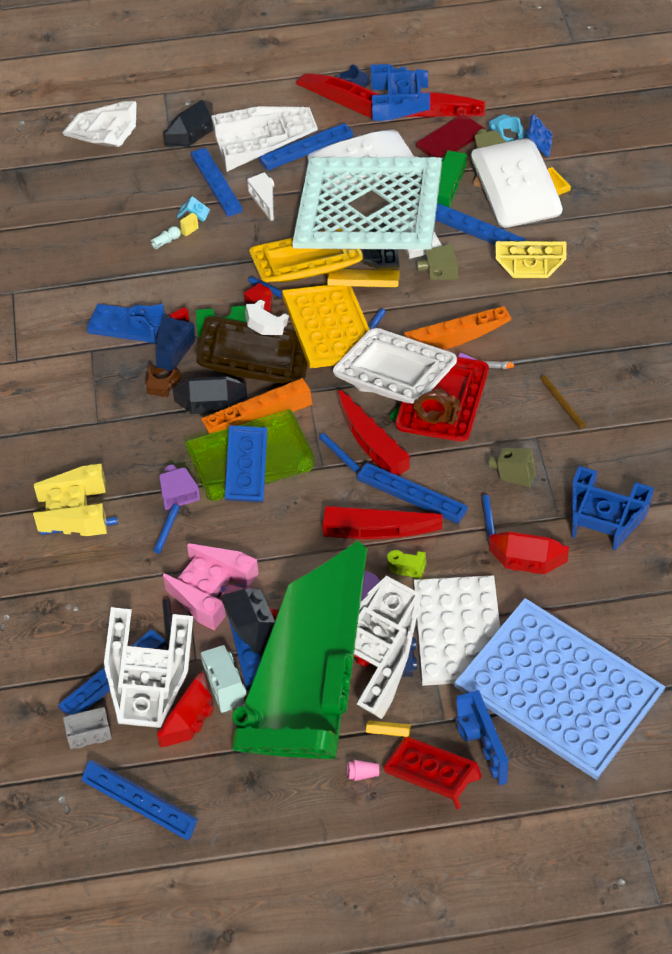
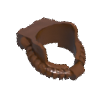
[145,365,181,397]
[413,389,461,425]

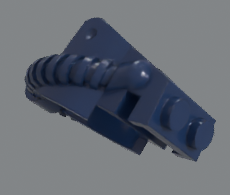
[334,64,371,88]

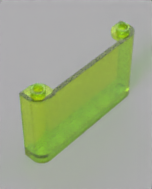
[185,409,315,501]

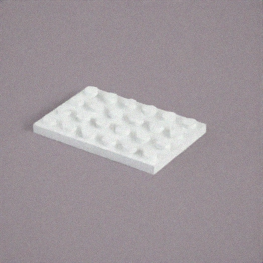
[414,576,500,686]

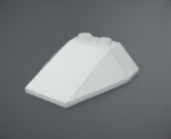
[62,101,137,147]

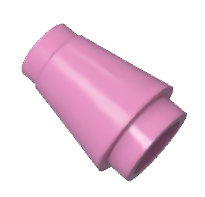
[347,760,379,781]

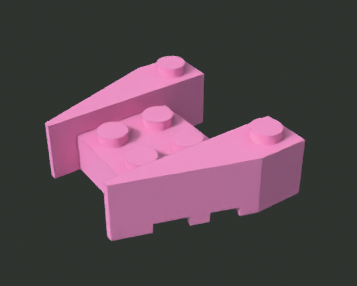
[163,544,258,631]

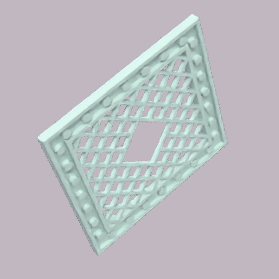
[293,157,442,249]

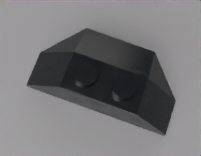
[163,100,214,147]
[363,220,400,270]
[172,377,247,414]
[221,585,275,653]

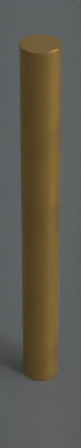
[540,375,586,429]

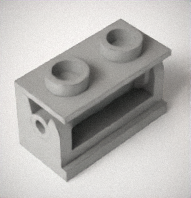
[63,707,112,749]

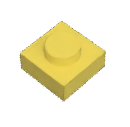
[180,213,199,236]

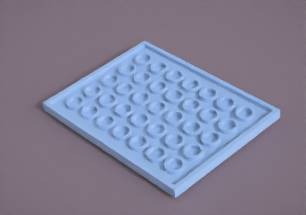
[454,598,665,780]

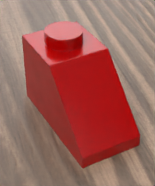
[244,283,272,314]

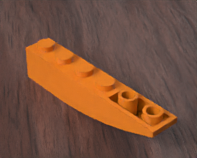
[404,306,511,350]
[201,378,312,433]

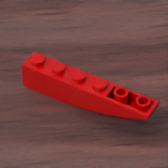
[296,73,380,119]
[404,92,485,117]
[338,390,410,476]
[323,506,443,539]

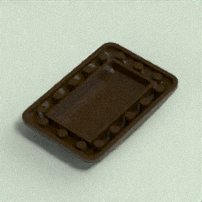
[196,316,307,384]

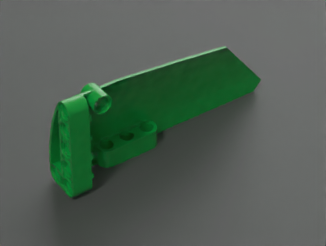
[231,540,367,759]

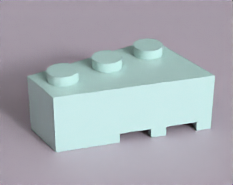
[201,645,247,713]

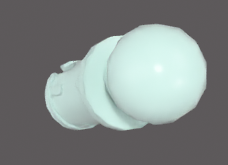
[151,226,181,249]

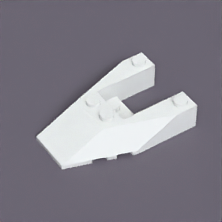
[354,576,422,719]
[104,607,193,728]

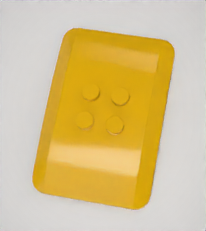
[250,228,363,282]

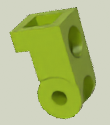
[387,550,426,579]

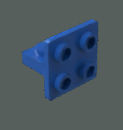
[524,114,553,157]

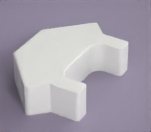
[245,300,289,335]

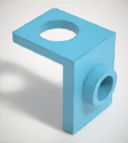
[176,196,210,222]

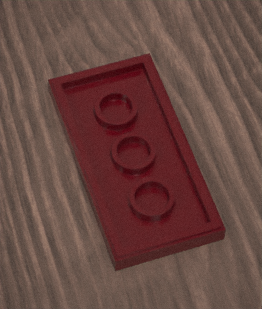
[416,114,486,158]

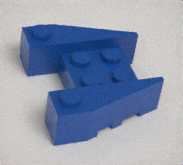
[371,64,430,121]
[572,466,654,551]

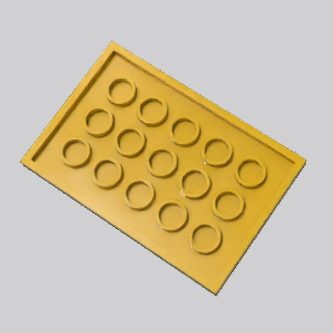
[282,285,370,369]

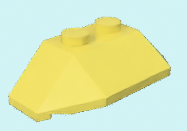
[496,242,566,278]

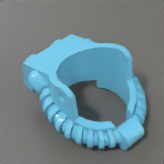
[488,114,525,142]

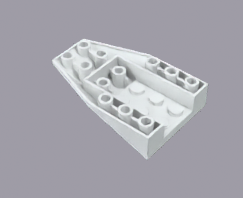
[211,106,317,171]

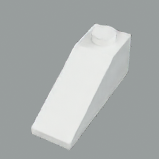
[247,172,274,221]

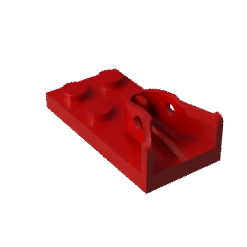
[383,737,482,810]

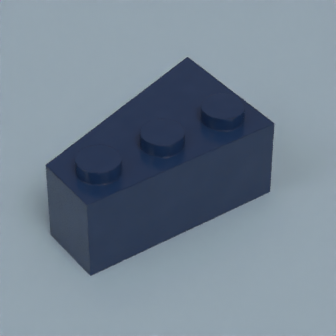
[156,316,195,371]

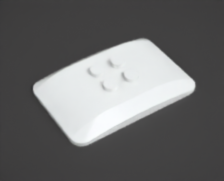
[307,130,414,195]
[471,138,562,228]
[333,328,457,404]

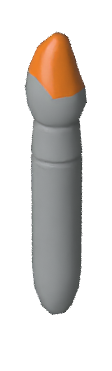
[484,361,514,370]

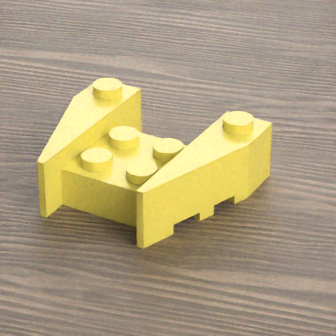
[33,464,107,536]

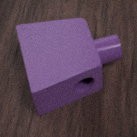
[160,465,200,510]

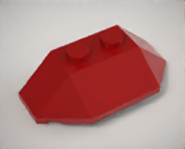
[489,532,569,574]
[157,671,214,748]

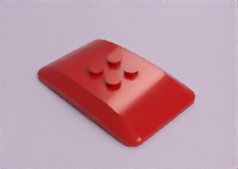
[396,357,489,442]

